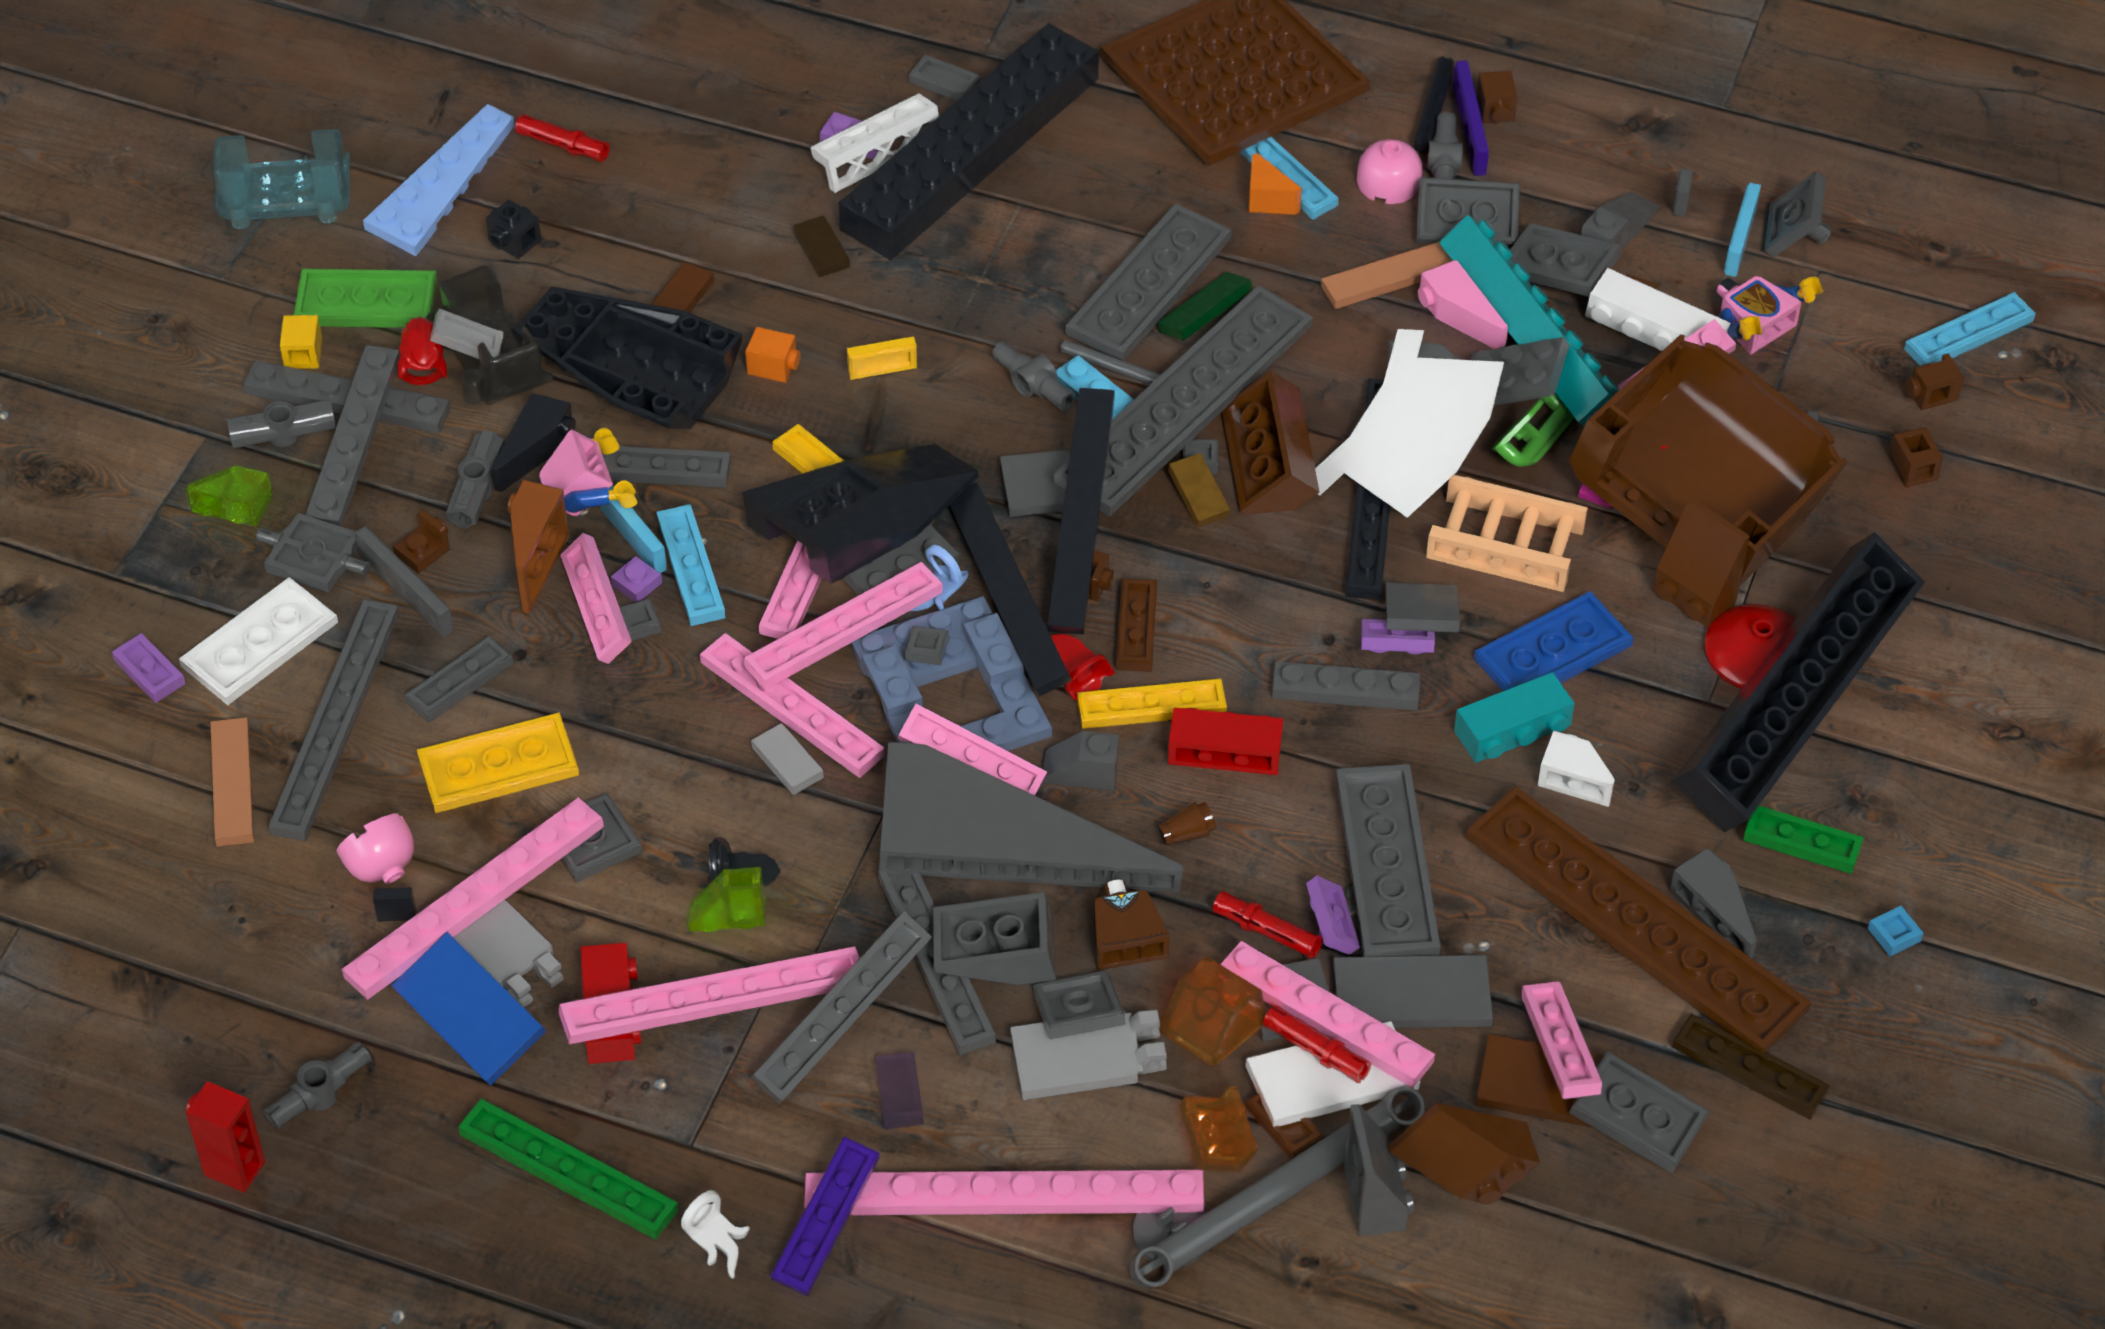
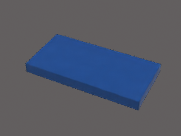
[1474,591,1634,691]
[391,932,547,1086]

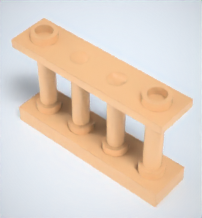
[1426,475,1588,592]

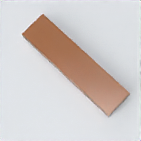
[1321,242,1453,309]
[210,717,254,847]

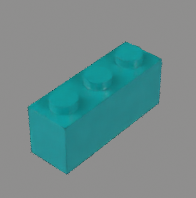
[1454,672,1575,763]

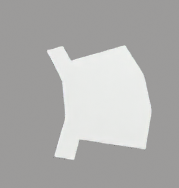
[1315,329,1504,518]

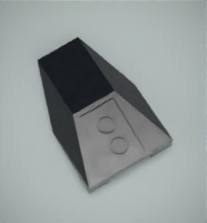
[742,444,979,584]

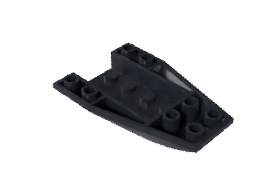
[514,286,743,429]

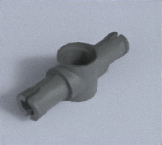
[1427,112,1462,179]
[992,341,1076,411]
[262,1041,372,1130]

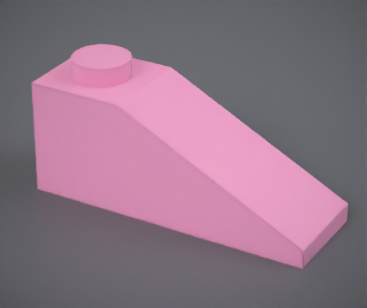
[1418,260,1508,349]

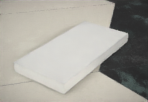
[179,577,338,705]
[1246,1021,1420,1127]

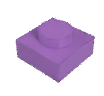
[611,556,662,602]

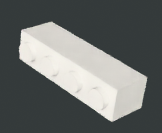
[1585,268,1731,351]

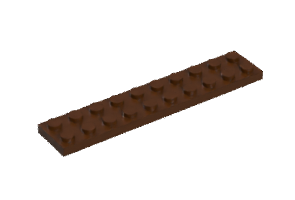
[1466,786,1811,1053]

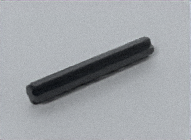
[1413,56,1454,154]

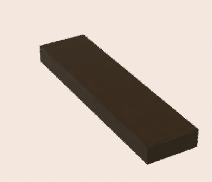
[1672,1013,1830,1120]

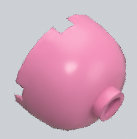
[1356,139,1423,204]
[336,813,415,884]

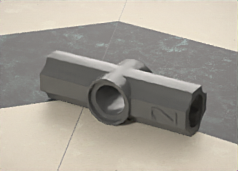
[227,399,336,448]
[446,430,505,529]

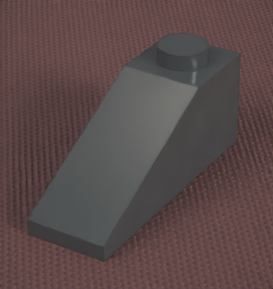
[1581,192,1659,252]
[1670,848,1757,959]

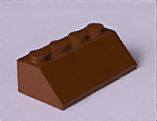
[1222,371,1320,514]

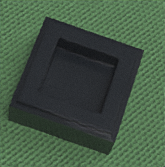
[373,887,416,922]

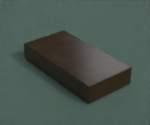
[793,215,850,277]

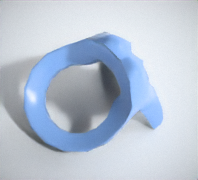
[910,544,968,611]

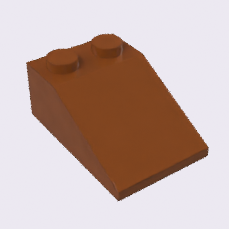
[508,480,569,614]

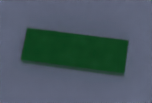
[1157,272,1253,341]

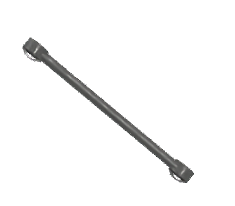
[1129,1086,1424,1289]

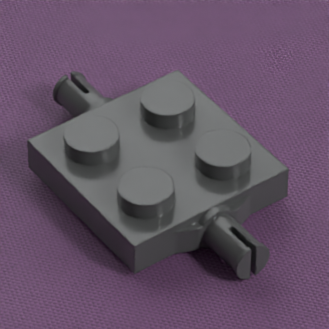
[256,513,371,593]

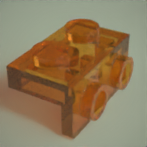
[1179,1086,1257,1173]

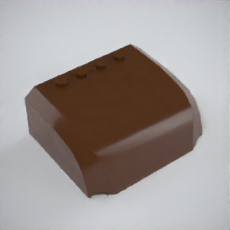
[1569,334,1847,586]

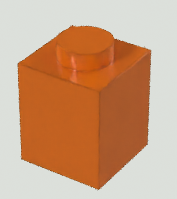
[745,327,800,383]

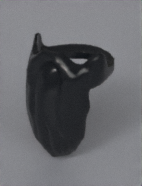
[701,837,781,893]

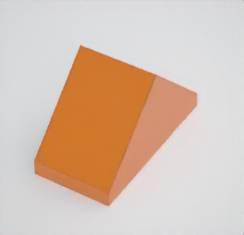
[1249,153,1302,215]

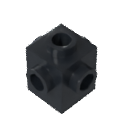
[486,199,541,259]

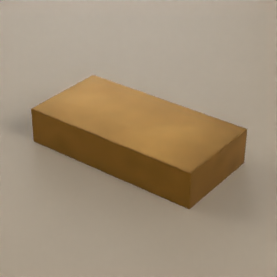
[1168,453,1230,527]

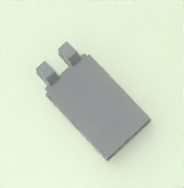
[453,900,564,1008]
[1010,1010,1167,1100]

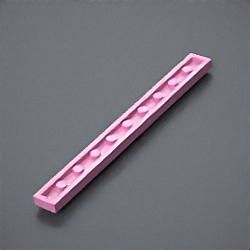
[804,1170,1204,1215]

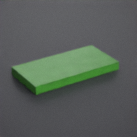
[294,269,437,328]

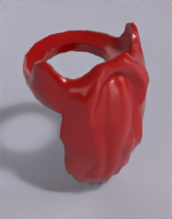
[397,316,447,385]
[1051,634,1115,700]

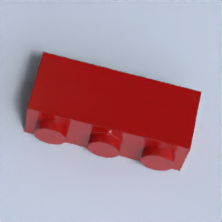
[1168,707,1284,776]
[581,942,642,1064]
[186,1081,266,1193]

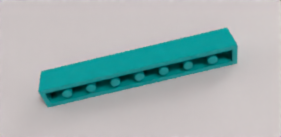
[1439,215,1620,426]

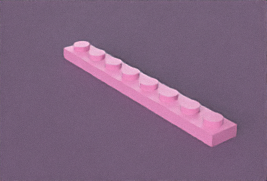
[342,797,604,1000]
[558,946,859,1045]

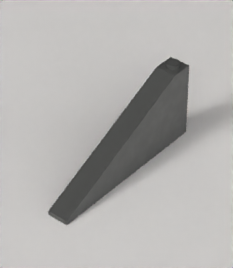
[879,742,1183,893]

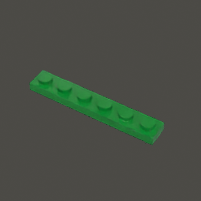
[458,1099,678,1240]

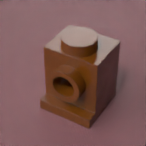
[1905,353,1964,410]
[1889,427,1943,488]

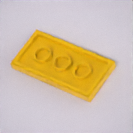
[417,712,579,813]

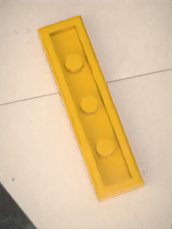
[1077,678,1227,729]

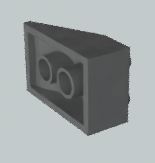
[933,892,1056,985]
[1344,1104,1414,1236]

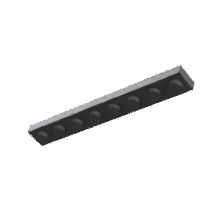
[268,599,399,841]

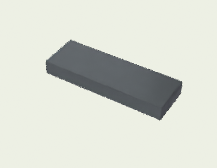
[404,636,513,723]

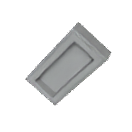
[430,308,503,365]
[751,723,824,795]

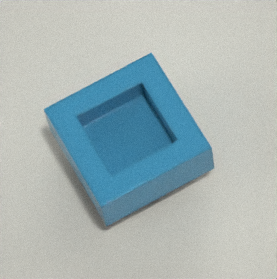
[1868,906,1923,956]

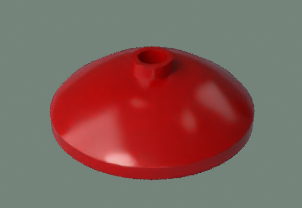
[1704,604,1796,689]

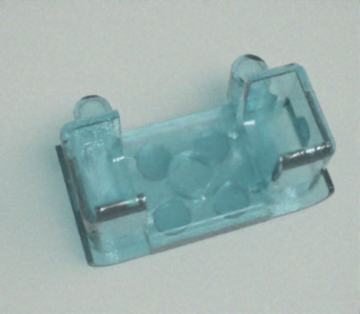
[213,129,350,229]

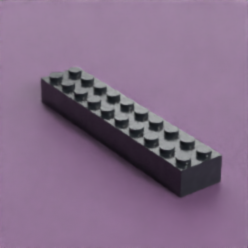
[839,23,1099,261]
[1672,532,1925,833]

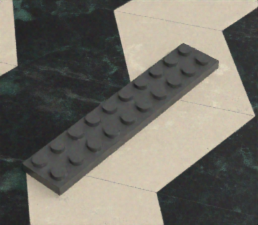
[1054,285,1313,517]

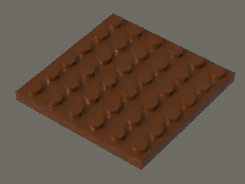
[1100,0,1370,166]

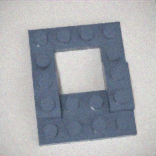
[850,596,1052,751]

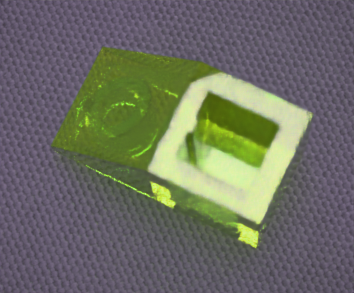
[186,466,273,527]
[688,867,767,932]

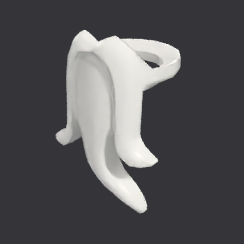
[681,1190,749,1279]

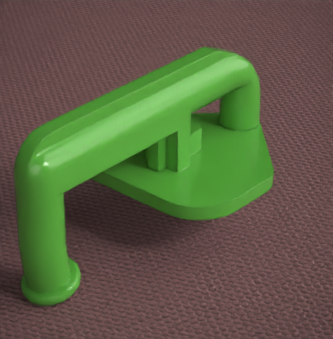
[1490,393,1574,467]

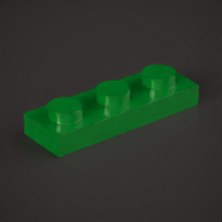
[1743,805,1864,874]

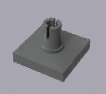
[1764,171,1831,257]

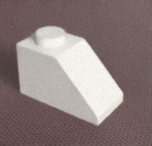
[1538,731,1615,807]

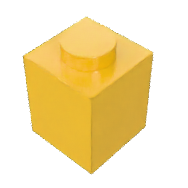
[280,315,322,369]

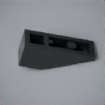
[492,393,576,492]

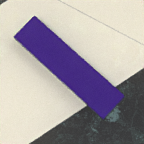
[1453,60,1489,176]
[771,1137,880,1297]

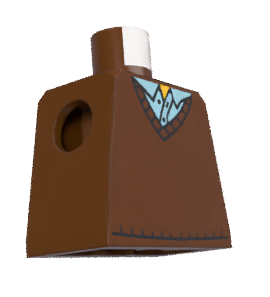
[1094,879,1169,971]

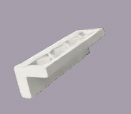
[811,94,939,193]

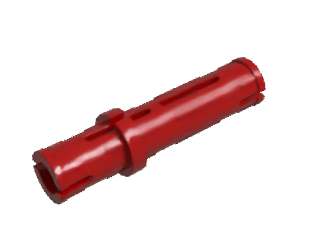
[515,114,610,163]
[1213,891,1323,959]
[1263,1005,1371,1083]

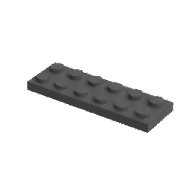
[1066,203,1232,361]
[1336,764,1441,957]

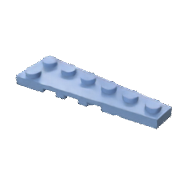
[363,104,514,256]

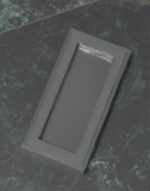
[909,55,981,101]

